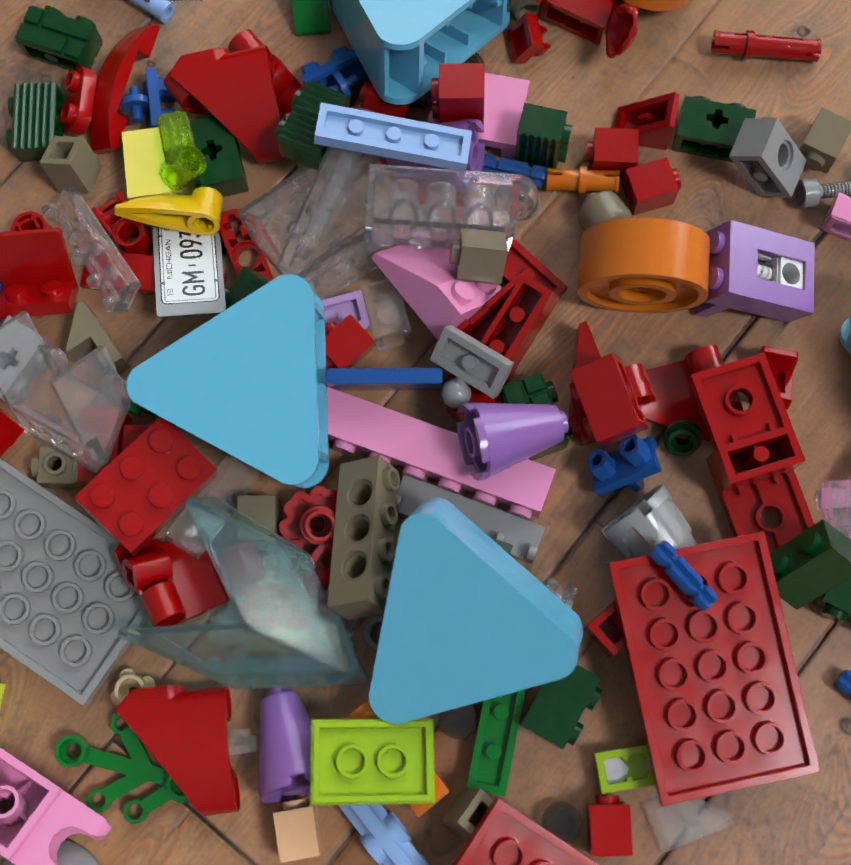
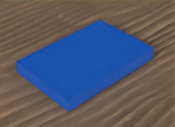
[326,368,444,391]

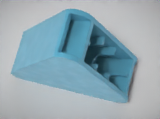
[329,0,510,105]
[126,274,329,488]
[369,497,583,724]

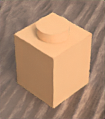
[273,798,324,863]

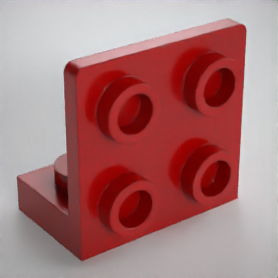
[0,228,79,319]

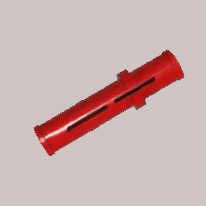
[711,30,822,62]

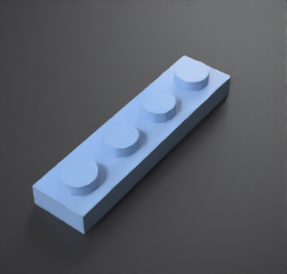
[314,103,472,172]

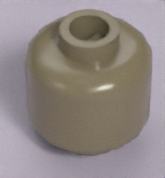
[578,191,632,231]

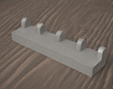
[396,475,545,564]

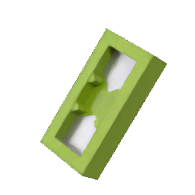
[593,744,655,794]

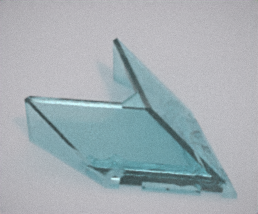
[117,497,371,690]

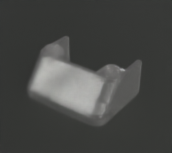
[0,310,131,472]

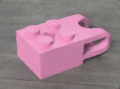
[0,748,112,865]

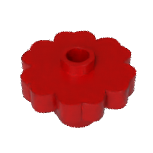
[278,486,337,561]

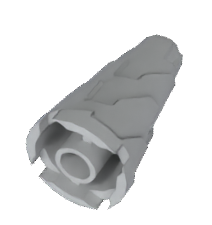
[601,484,697,559]

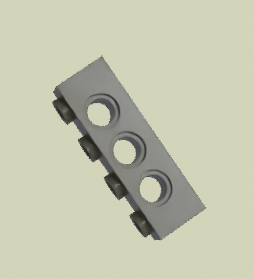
[327,455,400,620]

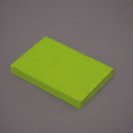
[310,719,435,806]

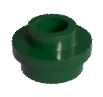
[663,420,702,457]

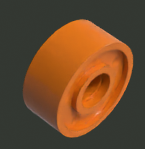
[577,217,710,314]

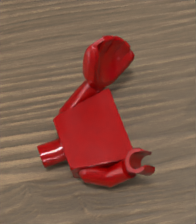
[535,0,638,58]

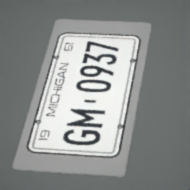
[152,226,226,317]

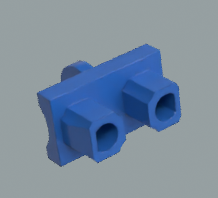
[301,45,369,100]
[120,67,180,133]
[587,434,661,496]

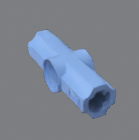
[338,805,429,865]

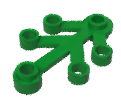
[55,713,190,824]

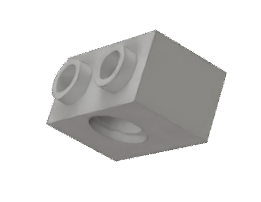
[729,116,807,198]

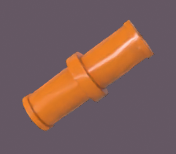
[546,166,620,195]

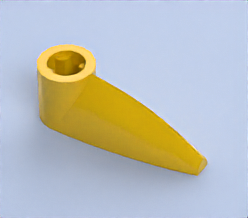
[115,187,223,236]

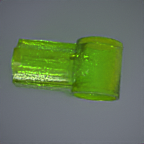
[157,110,206,190]

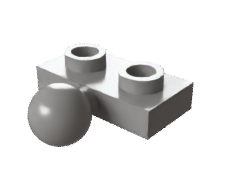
[429,324,514,408]

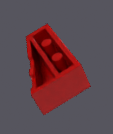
[431,272,560,386]

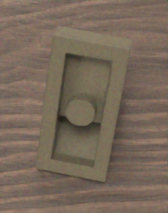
[65,300,132,375]

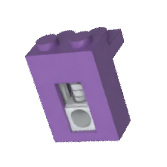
[695,220,815,323]

